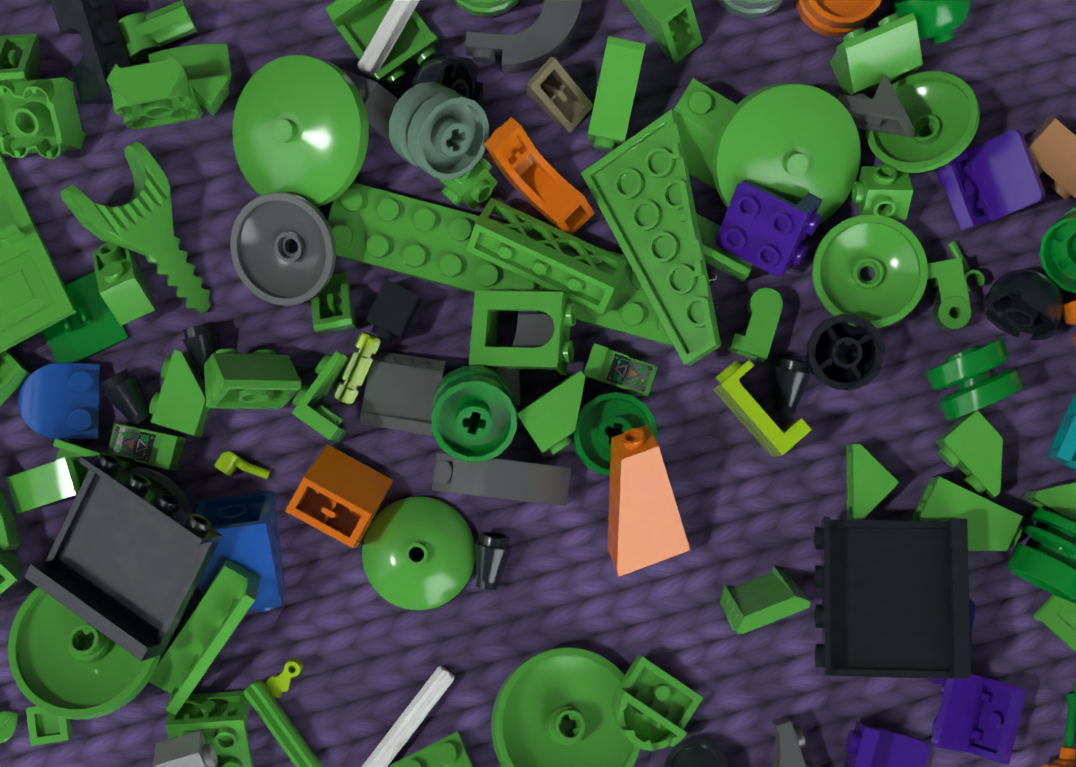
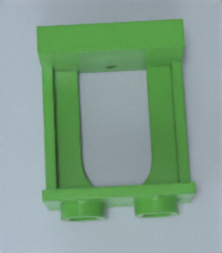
[469,290,577,375]

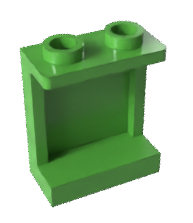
[325,0,440,88]

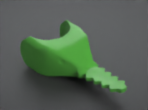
[60,141,211,313]

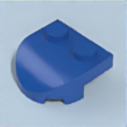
[18,363,100,440]

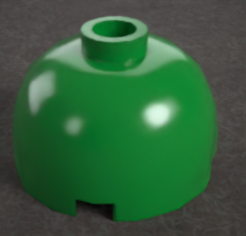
[893,0,971,44]

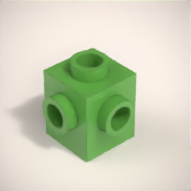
[435,157,498,211]
[852,165,913,220]

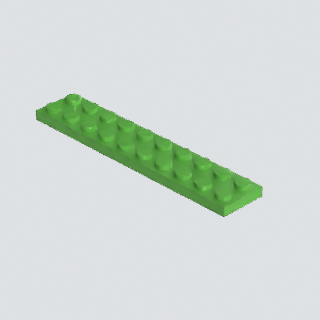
[328,182,674,347]

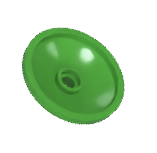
[866,71,980,173]
[812,214,928,328]
[362,497,475,610]

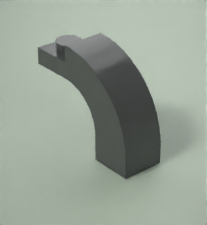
[465,0,582,74]
[432,453,571,506]

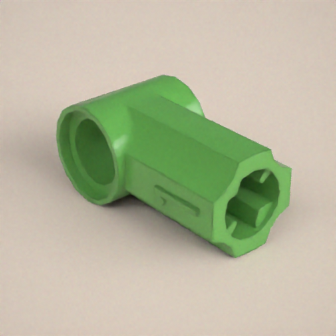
[118,0,197,62]

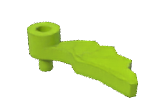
[264,657,303,698]

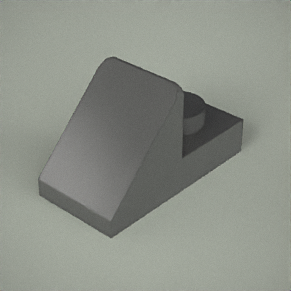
[837,75,916,137]

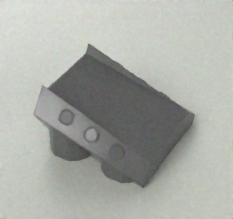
[360,350,446,436]

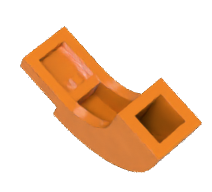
[484,117,594,235]

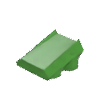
[107,54,203,131]
[0,77,86,159]
[720,565,810,634]

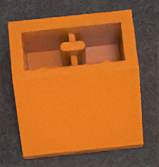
[285,444,394,548]

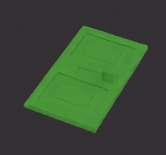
[0,151,77,353]

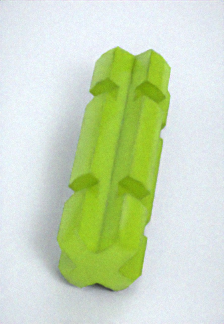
[334,332,381,404]

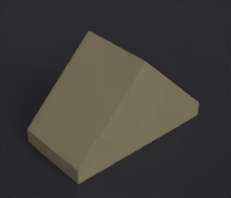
[526,56,594,133]

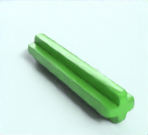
[243,679,323,767]

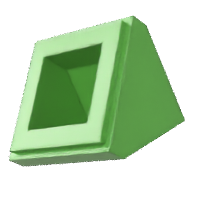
[189,75,229,117]

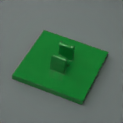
[42,271,129,363]

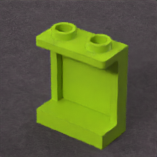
[713,359,812,457]

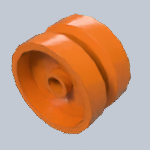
[795,0,882,37]

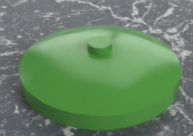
[232,55,369,207]
[712,82,861,224]
[8,587,161,720]
[491,647,640,767]

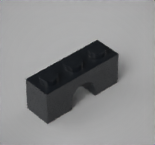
[51,0,131,104]

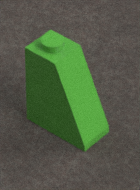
[621,0,703,65]
[587,36,646,152]
[910,476,1023,551]

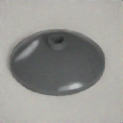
[230,192,336,306]

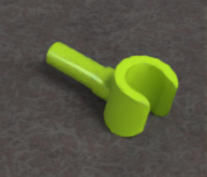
[214,451,270,479]

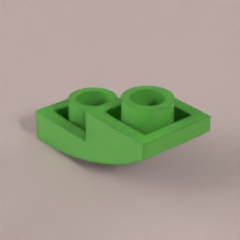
[148,44,231,84]
[6,457,80,514]

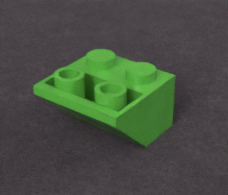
[829,13,923,96]

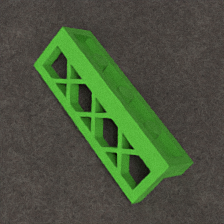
[466,198,628,314]
[149,559,260,715]

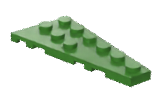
[581,109,721,366]

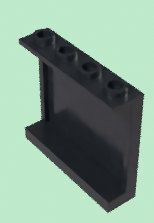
[24,453,222,661]
[814,517,971,679]

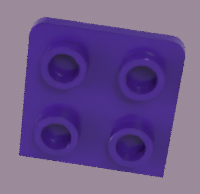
[937,129,1045,231]
[716,180,823,278]
[932,674,1027,765]
[844,721,930,767]

